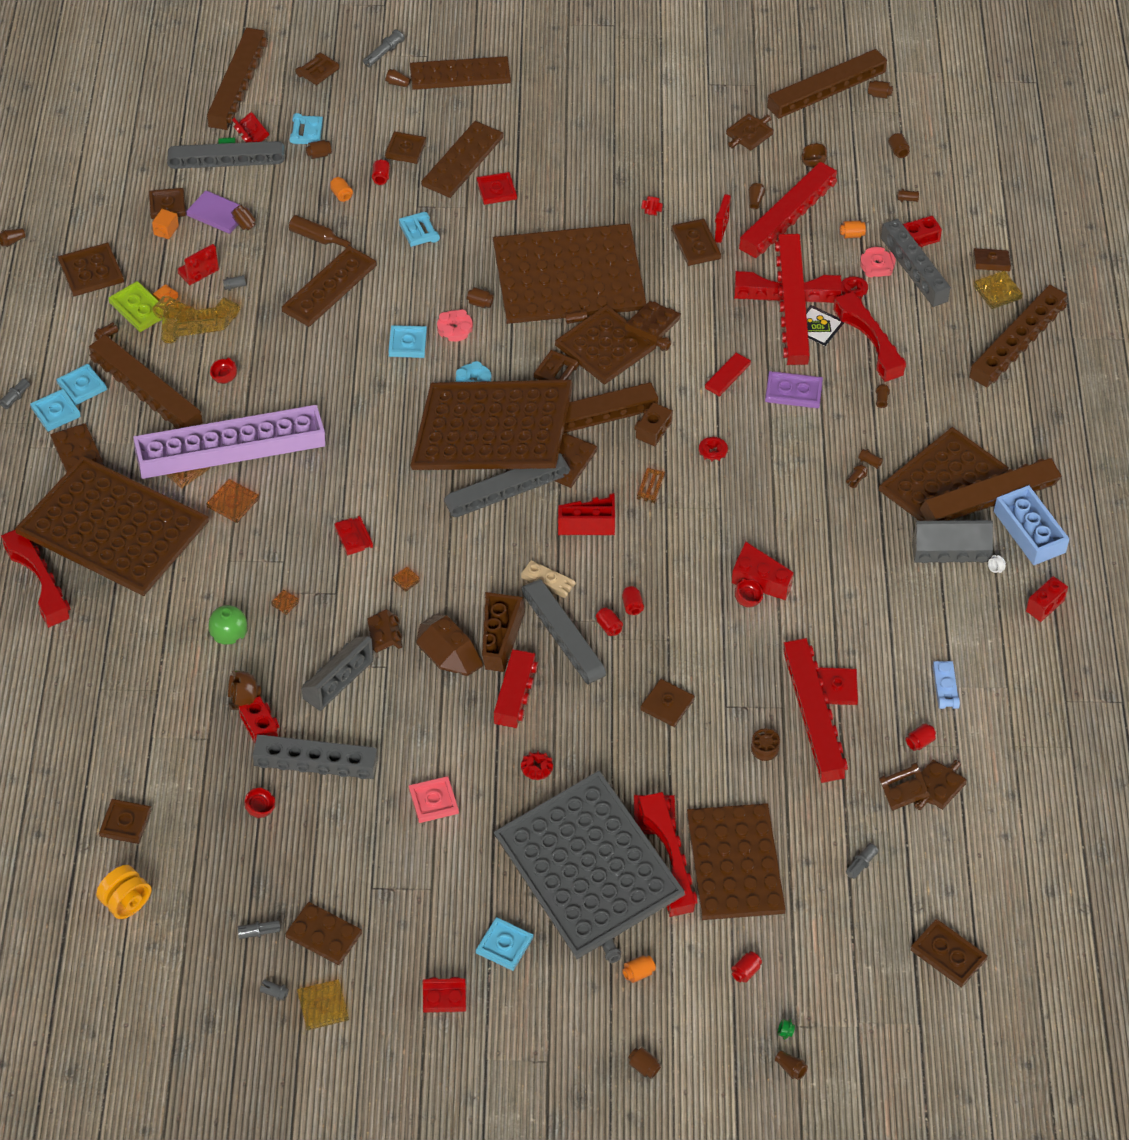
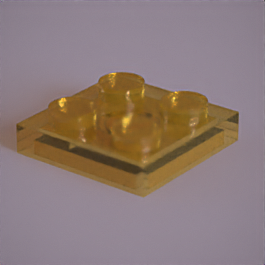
[974,271,1023,309]
[297,979,349,1031]

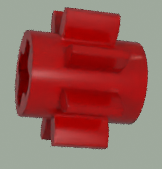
[641,196,663,216]

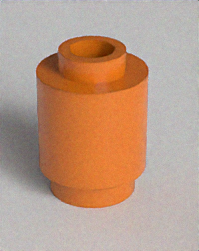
[330,177,353,202]
[840,220,866,239]
[622,955,656,983]

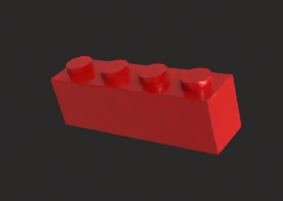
[494,649,538,728]

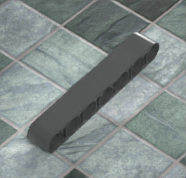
[167,141,285,169]
[444,453,570,517]
[522,579,606,684]

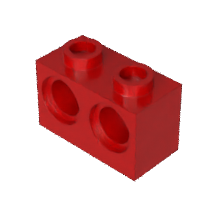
[903,215,942,247]
[1026,576,1068,622]
[238,696,279,743]

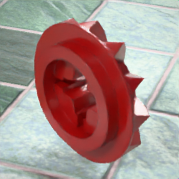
[841,276,868,299]
[698,437,728,462]
[521,750,553,780]

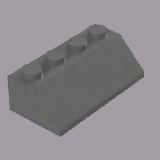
[912,520,993,563]
[302,636,373,711]

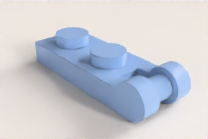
[932,661,960,709]

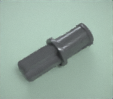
[0,378,30,409]
[846,843,879,879]
[238,920,281,939]

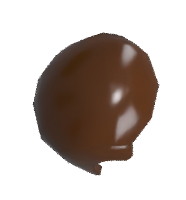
[801,143,827,168]

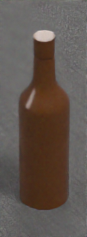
[289,215,351,248]

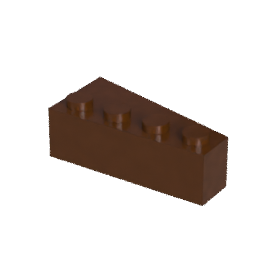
[482,592,525,672]

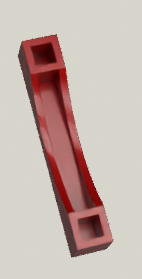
[734,271,842,303]
[833,291,906,382]
[1,530,71,628]
[638,792,698,917]

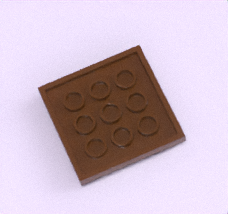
[555,305,656,385]

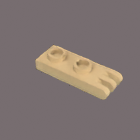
[521,560,576,598]

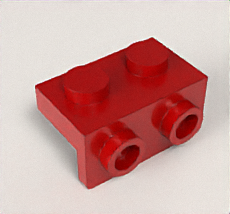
[232,111,270,143]

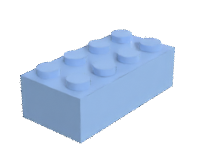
[994,485,1069,566]

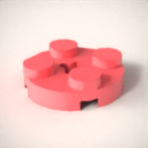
[860,247,896,278]
[437,309,473,341]

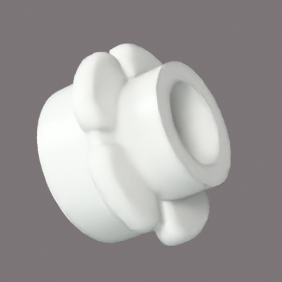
[988,555,1006,573]

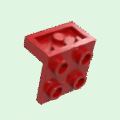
[177,244,219,286]

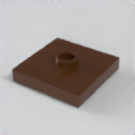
[385,131,426,164]
[149,188,186,219]
[973,248,1011,272]
[640,679,695,728]
[99,799,152,844]

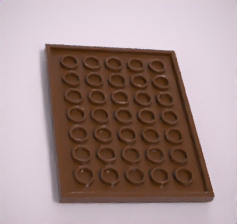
[493,223,647,324]
[410,380,573,470]
[15,456,209,596]

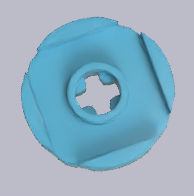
[456,361,492,382]

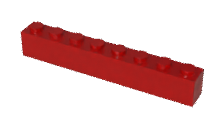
[739,162,837,258]
[775,234,810,365]
[784,638,848,783]

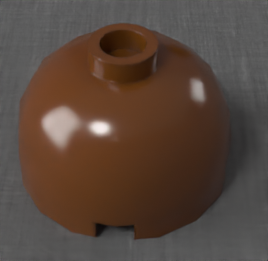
[228,670,261,710]

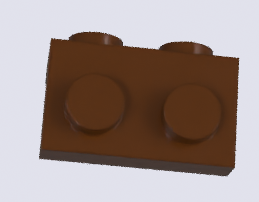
[367,609,403,653]

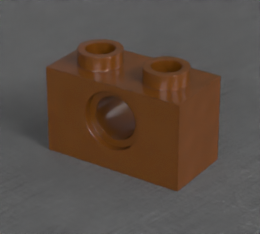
[634,402,673,447]

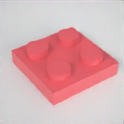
[409,776,459,823]

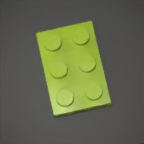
[108,281,169,332]

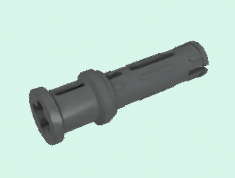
[363,29,405,68]

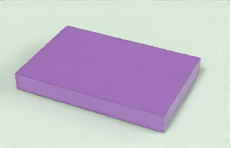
[186,190,249,234]
[765,371,823,408]

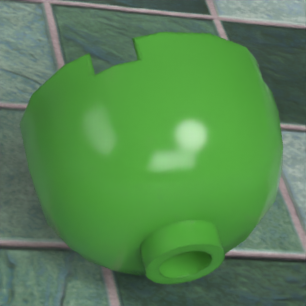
[208,605,248,645]

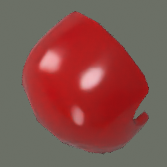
[210,357,237,384]
[735,579,763,608]
[244,787,275,818]

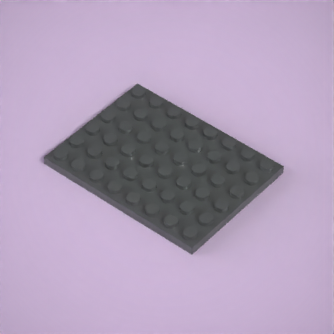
[494,771,685,960]

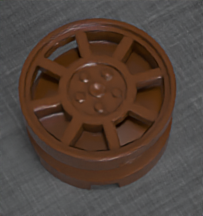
[751,728,780,761]

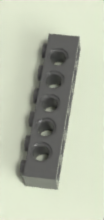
[881,219,951,307]
[253,735,378,779]

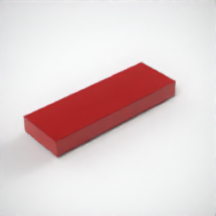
[705,352,751,397]

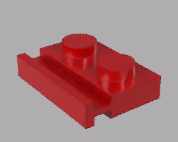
[334,515,373,556]

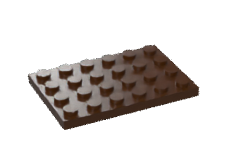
[878,427,1009,521]
[686,803,786,920]

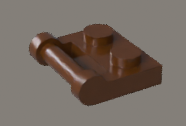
[295,52,339,85]
[534,350,579,380]
[879,762,930,811]

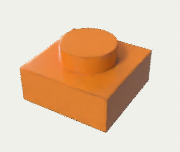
[153,284,178,307]

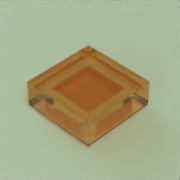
[393,567,420,592]
[271,590,299,615]

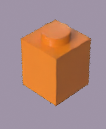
[152,209,179,239]

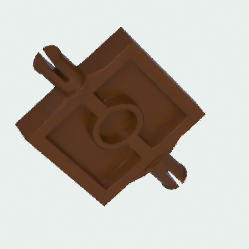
[726,113,774,151]
[914,759,967,810]

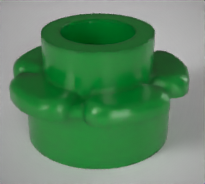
[777,1019,795,1040]

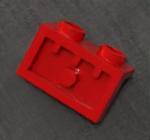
[422,977,466,1013]

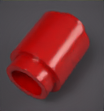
[372,160,390,185]
[622,586,644,615]
[595,607,623,636]
[906,723,936,751]
[731,951,762,983]

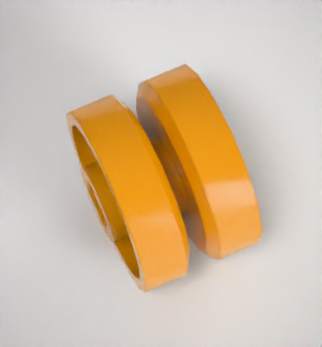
[96,865,152,919]

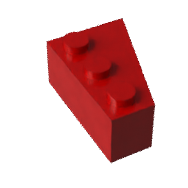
[558,493,615,536]
[732,541,794,600]

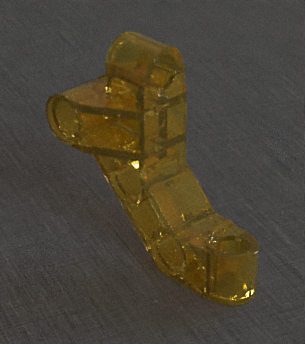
[152,295,240,344]

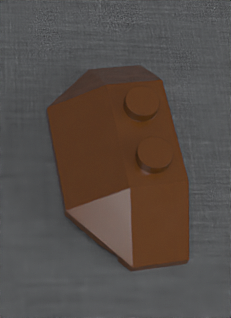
[416,614,483,676]

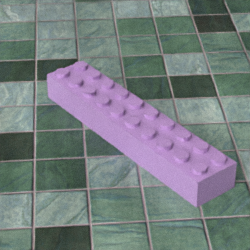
[133,405,325,479]

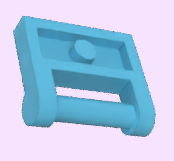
[289,113,323,144]
[399,212,440,247]

